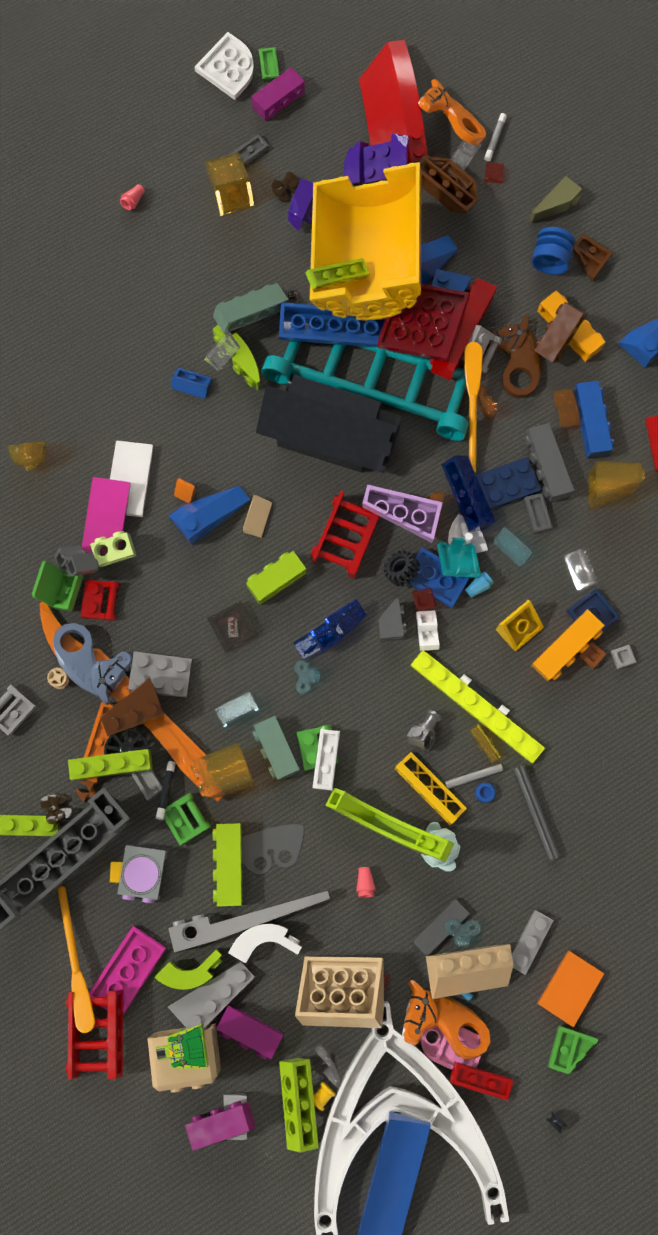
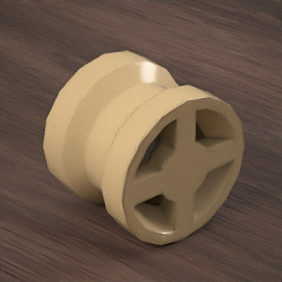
[47,668,70,689]

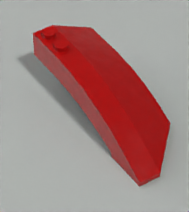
[359,40,428,164]

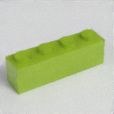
[68,749,153,781]
[213,823,243,906]

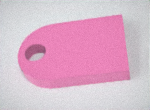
[421,1026,481,1070]

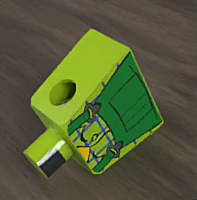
[156,1023,209,1069]

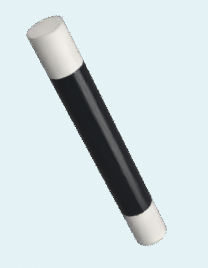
[460,674,510,716]
[156,761,176,820]

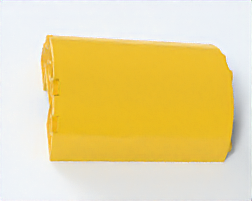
[310,162,422,320]

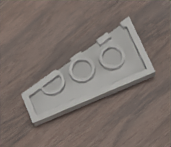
[168,962,255,1029]

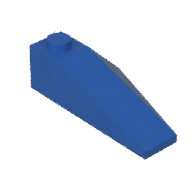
[619,319,658,368]
[169,486,251,545]

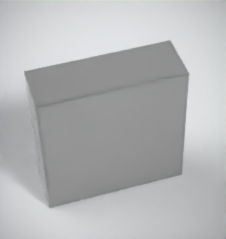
[610,645,636,670]

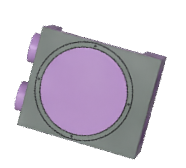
[117,845,168,903]

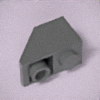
[377,599,407,642]

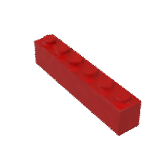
[430,278,497,380]

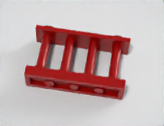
[310,491,380,579]
[66,989,123,1080]

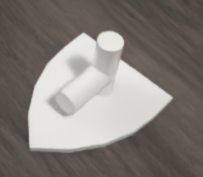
[448,514,488,553]

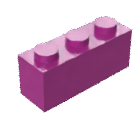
[251,67,305,121]
[216,1004,283,1060]
[185,1100,256,1151]

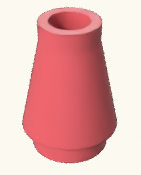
[120,184,145,211]
[356,867,376,898]

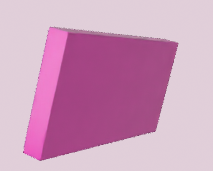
[82,477,131,555]
[89,926,167,1016]

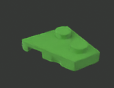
[547,1025,598,1074]

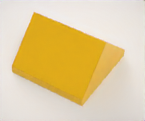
[496,600,544,651]

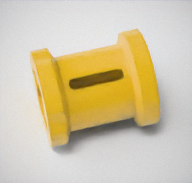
[314,1082,336,1111]

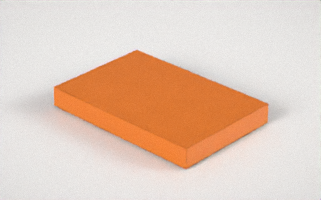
[537,951,604,1027]

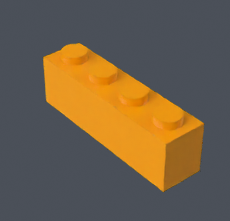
[537,290,605,363]
[531,609,605,681]

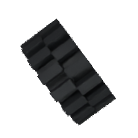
[383,550,420,587]

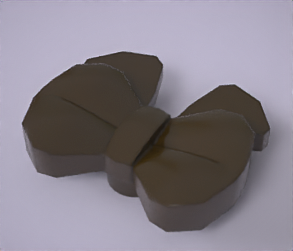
[271,172,299,202]
[40,793,72,824]

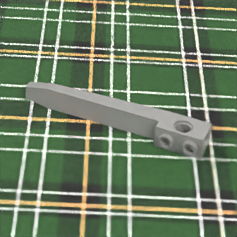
[168,891,330,952]

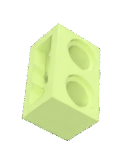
[90,531,136,567]

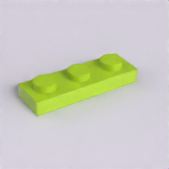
[0,815,60,837]

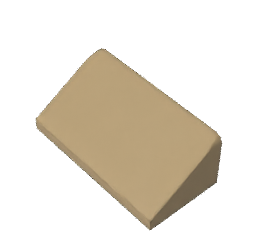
[243,495,272,538]

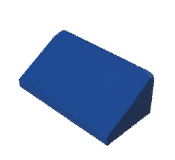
[171,368,213,399]

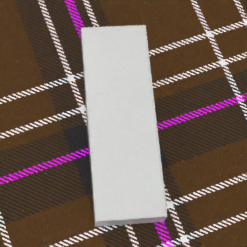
[313,729,340,791]

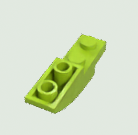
[213,325,261,390]

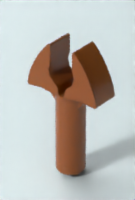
[76,781,98,802]

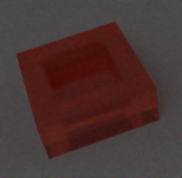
[484,162,504,184]
[412,587,437,611]

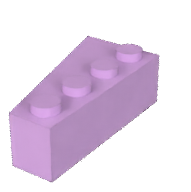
[363,485,443,543]

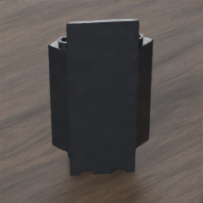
[256,375,402,473]

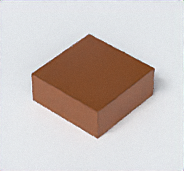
[578,641,606,669]

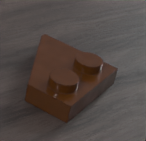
[572,234,613,281]

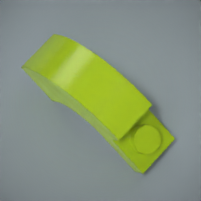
[155,949,223,990]

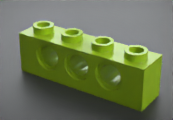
[279,1058,318,1152]

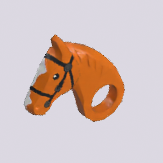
[418,79,486,146]
[402,980,490,1059]

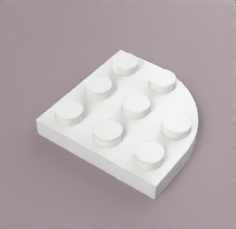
[195,32,254,100]

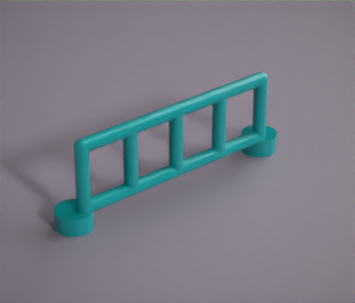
[261,341,469,441]

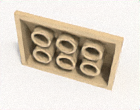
[295,957,384,1028]

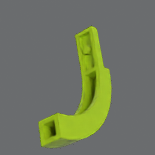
[325,788,454,862]

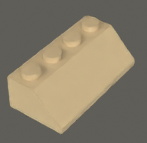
[426,944,514,999]

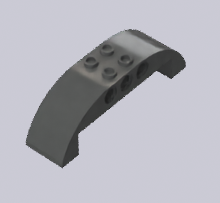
[0,787,130,930]

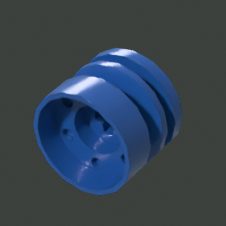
[531,227,575,275]

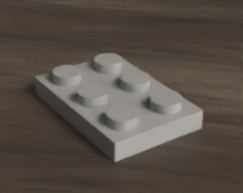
[128,651,192,698]

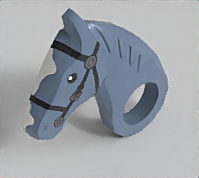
[53,623,133,705]

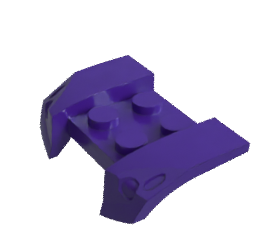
[344,134,410,184]
[288,178,313,231]

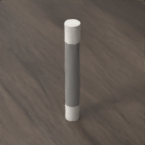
[484,113,507,161]

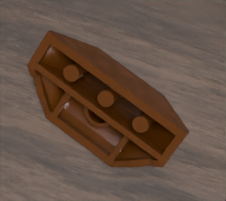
[419,155,479,213]

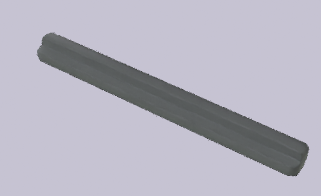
[514,765,560,860]

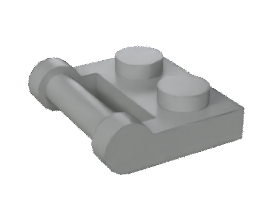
[461,325,502,373]
[0,684,36,736]

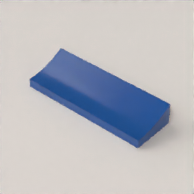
[279,302,386,347]
[357,1111,431,1235]

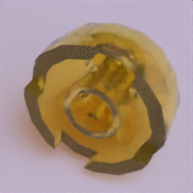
[8,441,46,470]

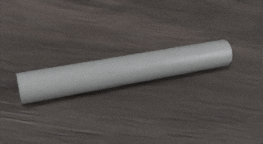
[445,764,503,789]

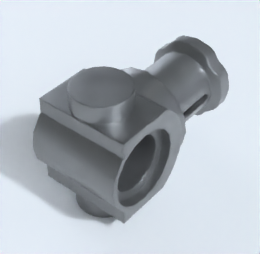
[407,710,443,751]

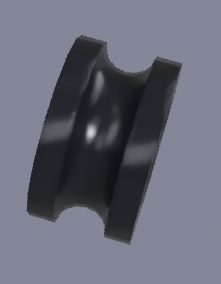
[546,1112,567,1134]

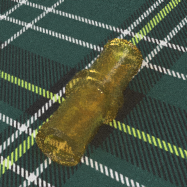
[469,724,502,763]

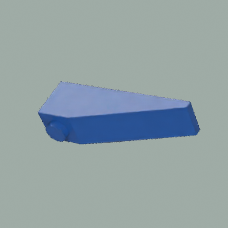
[421,236,458,285]

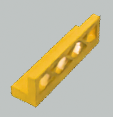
[394,752,467,825]

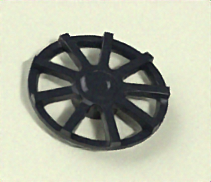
[104,728,149,755]

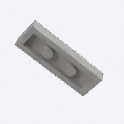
[512,910,554,975]

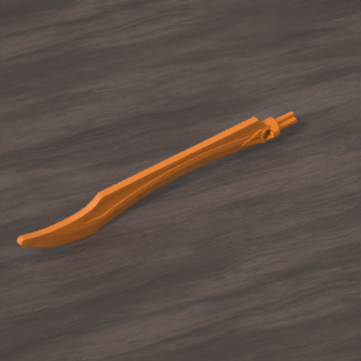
[40,602,226,802]

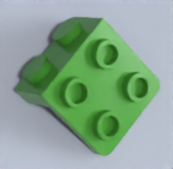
[32,561,83,612]

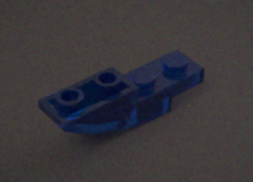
[293,599,367,660]

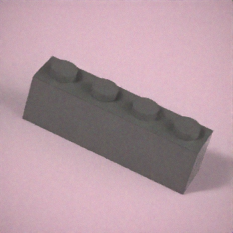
[524,423,574,503]

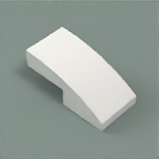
[416,610,440,651]

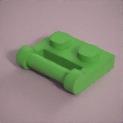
[297,725,339,771]
[164,793,211,846]

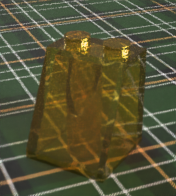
[204,152,254,216]
[588,461,645,509]
[191,743,255,800]

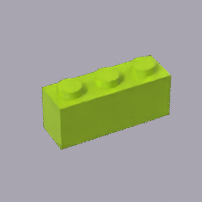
[246,551,307,605]

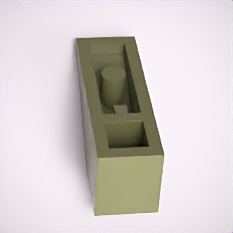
[529,176,582,223]

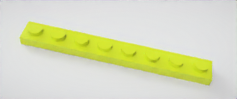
[411,650,545,764]

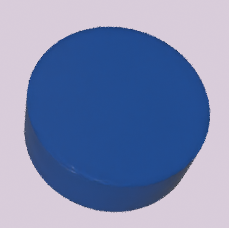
[475,783,495,803]

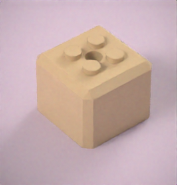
[148,1023,221,1092]

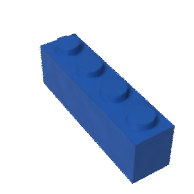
[573,381,614,459]

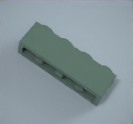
[213,283,289,334]

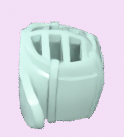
[421,822,460,872]

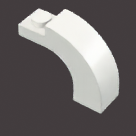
[228,924,302,963]

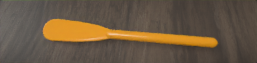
[464,342,483,475]
[58,886,95,1033]

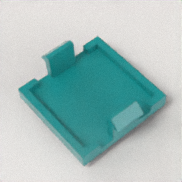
[437,537,481,578]

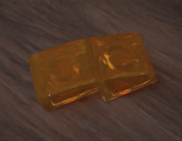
[477,382,497,420]
[553,388,581,428]

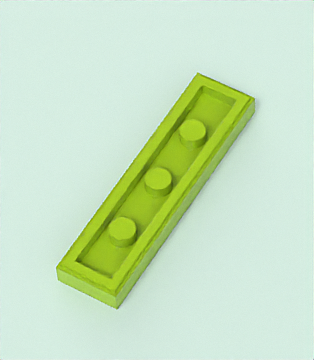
[305,258,371,290]

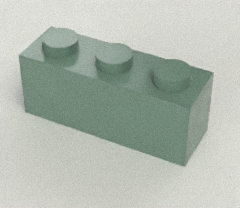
[252,716,299,781]

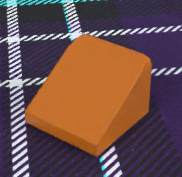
[174,478,197,503]

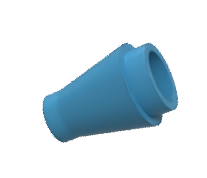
[465,572,494,598]

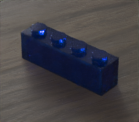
[441,455,496,532]

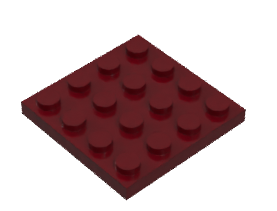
[377,284,470,362]

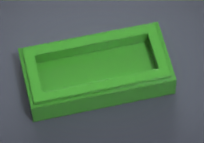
[259,47,280,83]

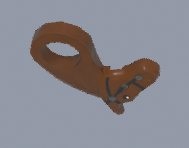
[486,315,542,398]

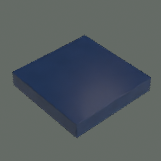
[566,588,621,641]

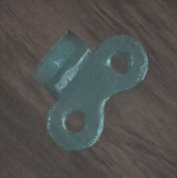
[294,660,320,694]
[445,919,480,946]

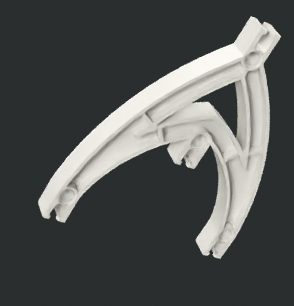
[314,1001,509,1235]

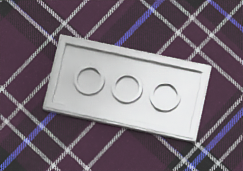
[110,441,154,517]

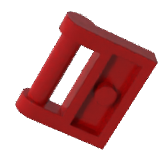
[81,580,120,621]

